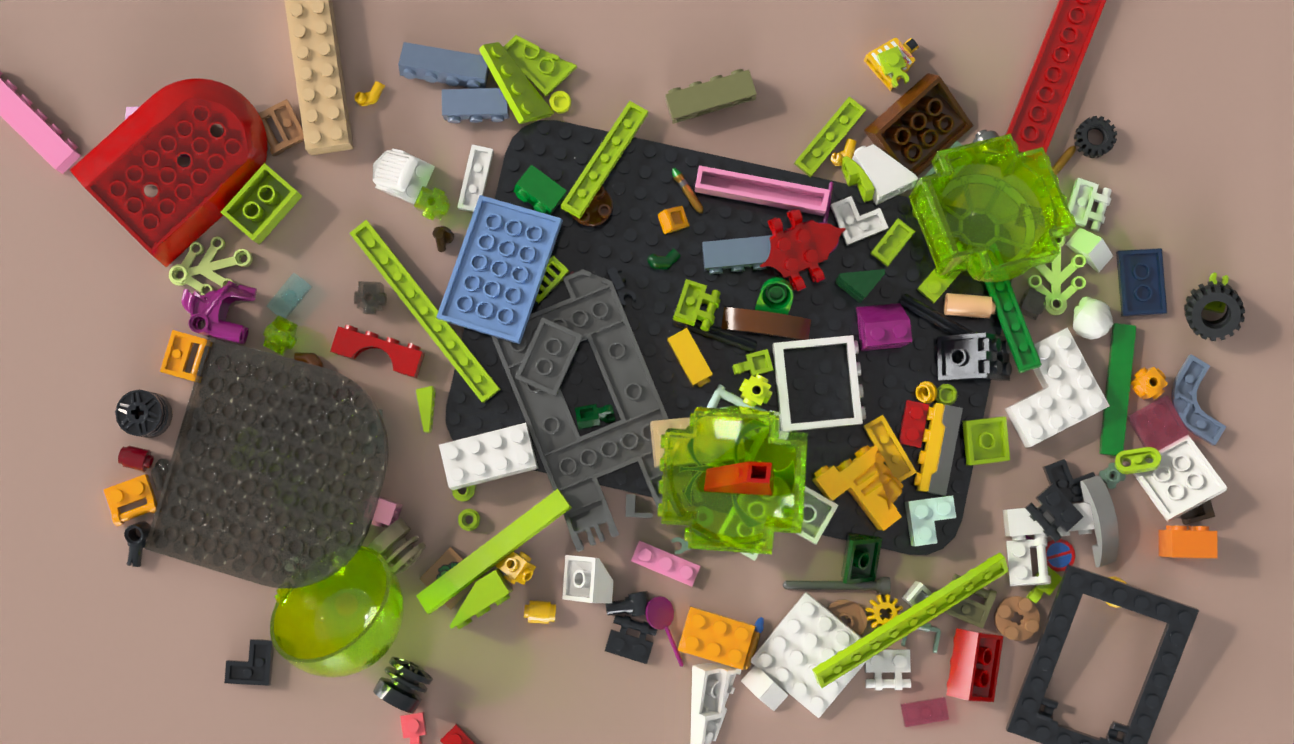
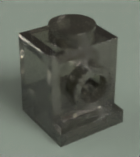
[1019,288,1046,320]

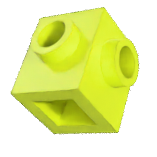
[739,374,773,408]

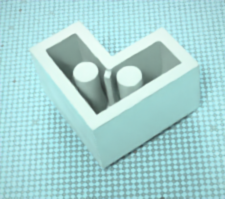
[905,496,956,546]

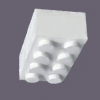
[439,423,538,490]

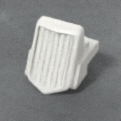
[373,148,435,206]

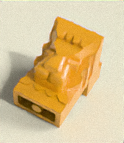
[812,445,904,531]

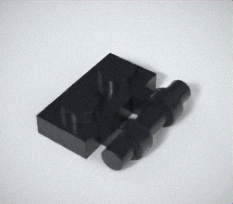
[1025,483,1084,542]
[605,615,658,664]

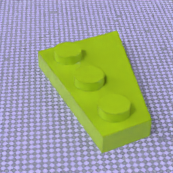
[503,35,577,97]

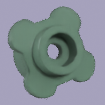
[1099,463,1126,489]

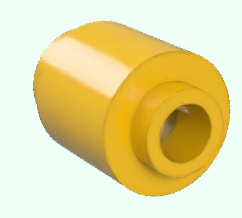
[524,600,556,624]

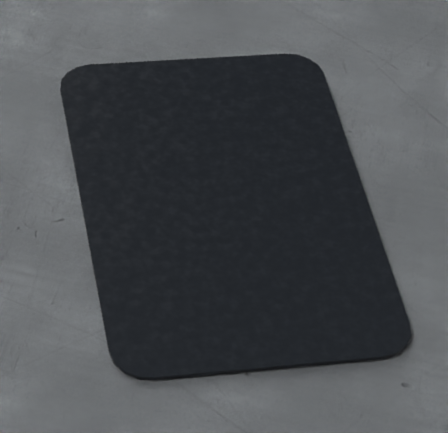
[446,120,1015,555]

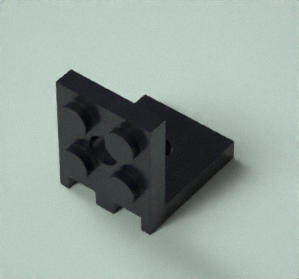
[937,333,1012,381]

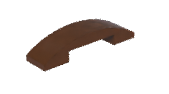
[721,307,811,340]

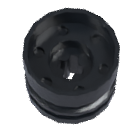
[115,389,173,438]
[373,656,433,714]

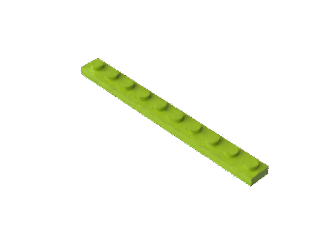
[349,220,501,403]
[812,552,1009,688]

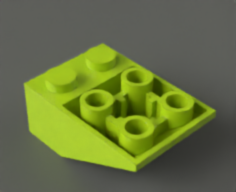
[450,569,513,630]

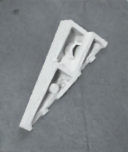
[691,663,741,744]

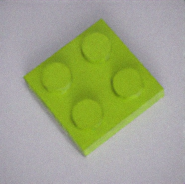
[962,416,1010,465]

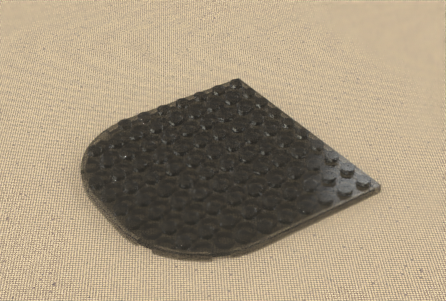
[144,336,389,589]

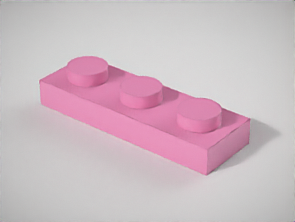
[631,540,701,587]

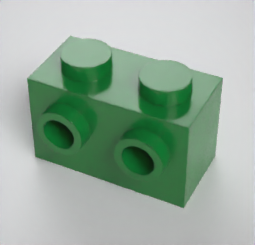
[514,165,567,215]

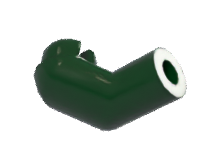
[647,248,681,270]

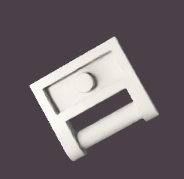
[1006,538,1051,586]

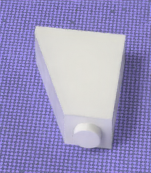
[852,144,918,205]

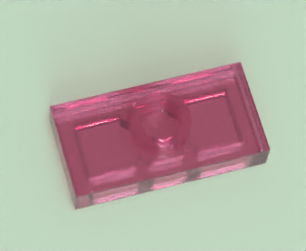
[900,697,949,727]

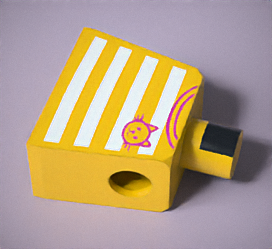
[864,38,919,91]

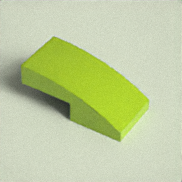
[841,156,875,202]

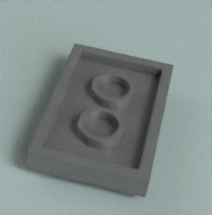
[515,317,583,396]

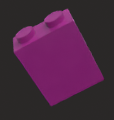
[856,303,912,351]

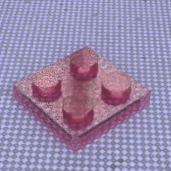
[1127,395,1189,451]

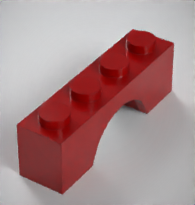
[330,324,425,379]

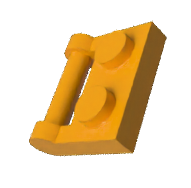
[160,330,212,383]
[103,474,159,527]

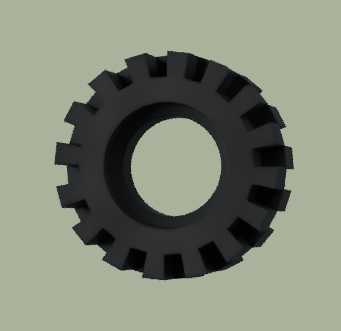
[1074,116,1117,158]

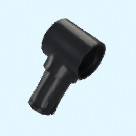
[124,521,152,567]
[606,591,649,616]

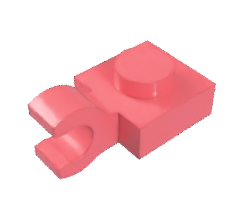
[400,712,427,744]

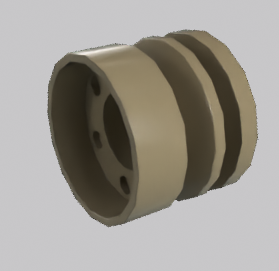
[366,518,426,577]

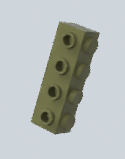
[665,69,757,124]

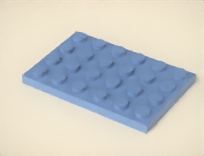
[436,195,563,344]

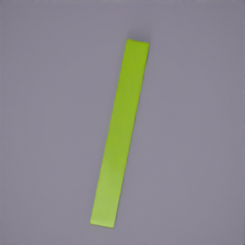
[416,489,572,614]

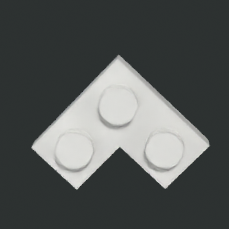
[830,196,888,246]

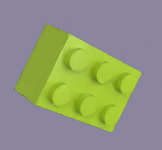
[221,163,303,245]

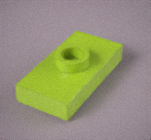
[870,218,916,267]

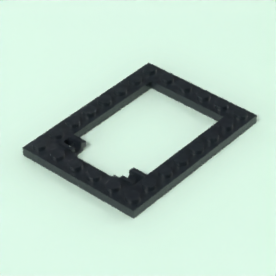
[1006,564,1199,744]

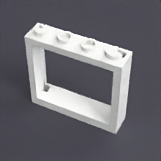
[772,335,866,432]

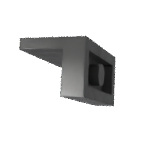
[626,494,653,518]

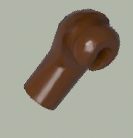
[294,352,324,375]

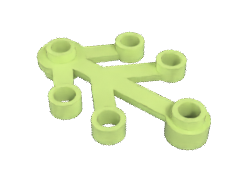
[1027,231,1086,315]
[169,236,253,295]

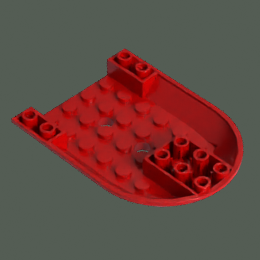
[70,78,268,267]

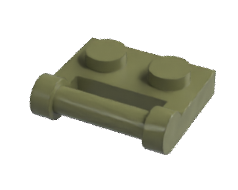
[944,574,997,629]

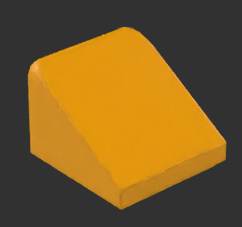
[658,206,689,234]

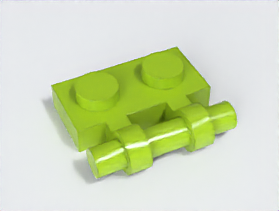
[673,279,721,331]

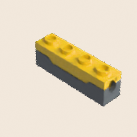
[914,403,963,496]

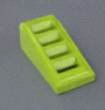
[536,256,570,303]
[416,386,436,433]

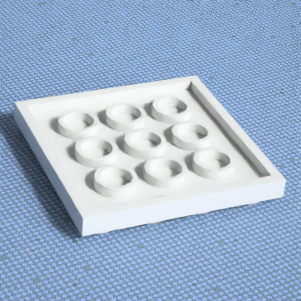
[751,592,867,718]

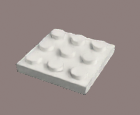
[1133,435,1227,522]

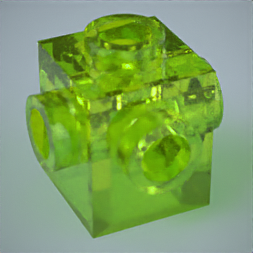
[414,186,450,221]
[263,315,298,356]

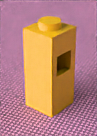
[667,328,713,387]

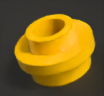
[916,381,937,403]

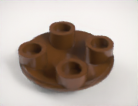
[571,186,613,226]

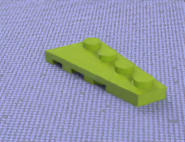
[479,42,554,124]

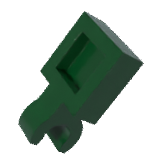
[575,404,615,429]

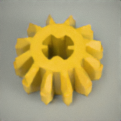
[865,594,903,628]

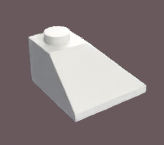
[562,555,613,603]

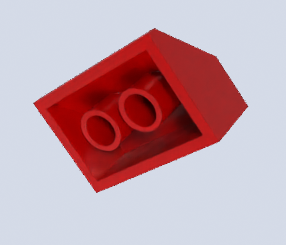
[946,628,1004,702]

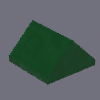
[836,269,885,303]
[841,532,882,584]

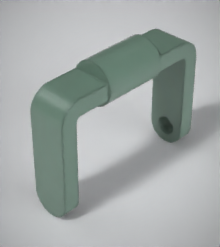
[901,623,941,653]

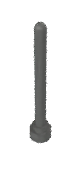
[783,577,891,595]

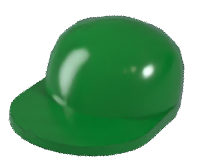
[755,277,794,315]

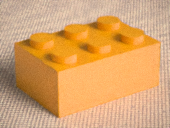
[677,606,755,670]

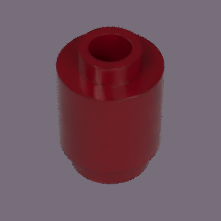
[118,446,154,472]

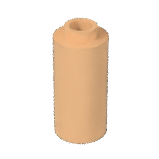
[944,293,996,319]

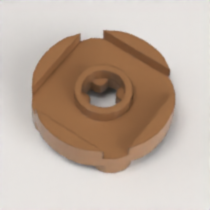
[994,596,1040,641]
[827,599,867,637]

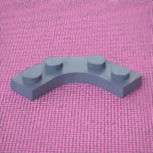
[1172,354,1227,446]

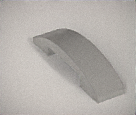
[1080,476,1119,567]

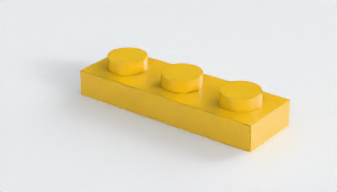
[863,415,917,482]

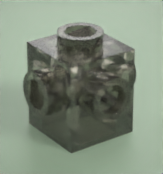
[354,281,387,315]

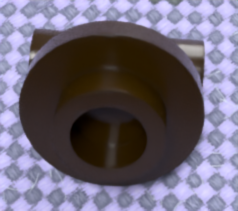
[432,226,454,252]

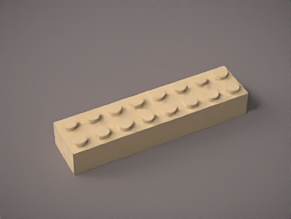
[284,0,354,156]

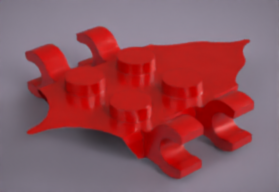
[760,209,846,291]

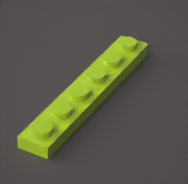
[561,101,648,219]

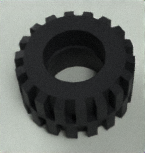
[1184,281,1245,341]

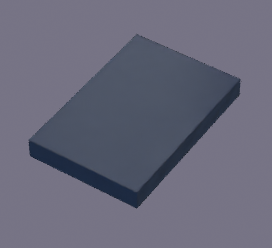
[1116,248,1167,317]

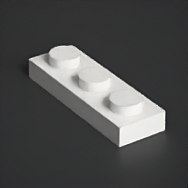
[457,145,494,212]

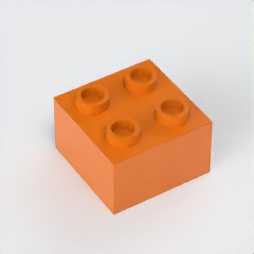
[1159,525,1218,558]

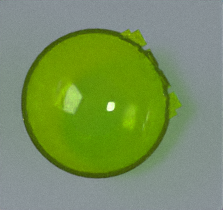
[270,541,404,678]

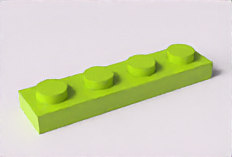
[794,96,866,178]

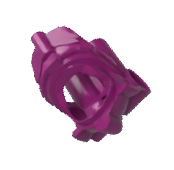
[181,281,257,345]

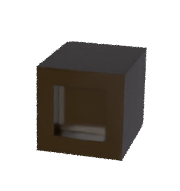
[1181,500,1215,524]

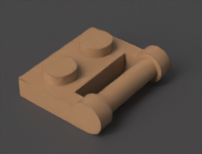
[258,99,304,156]

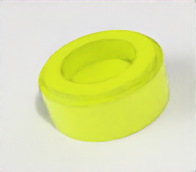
[549,91,571,114]

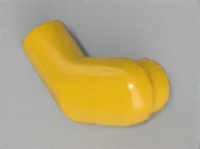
[354,81,385,106]
[830,139,857,166]

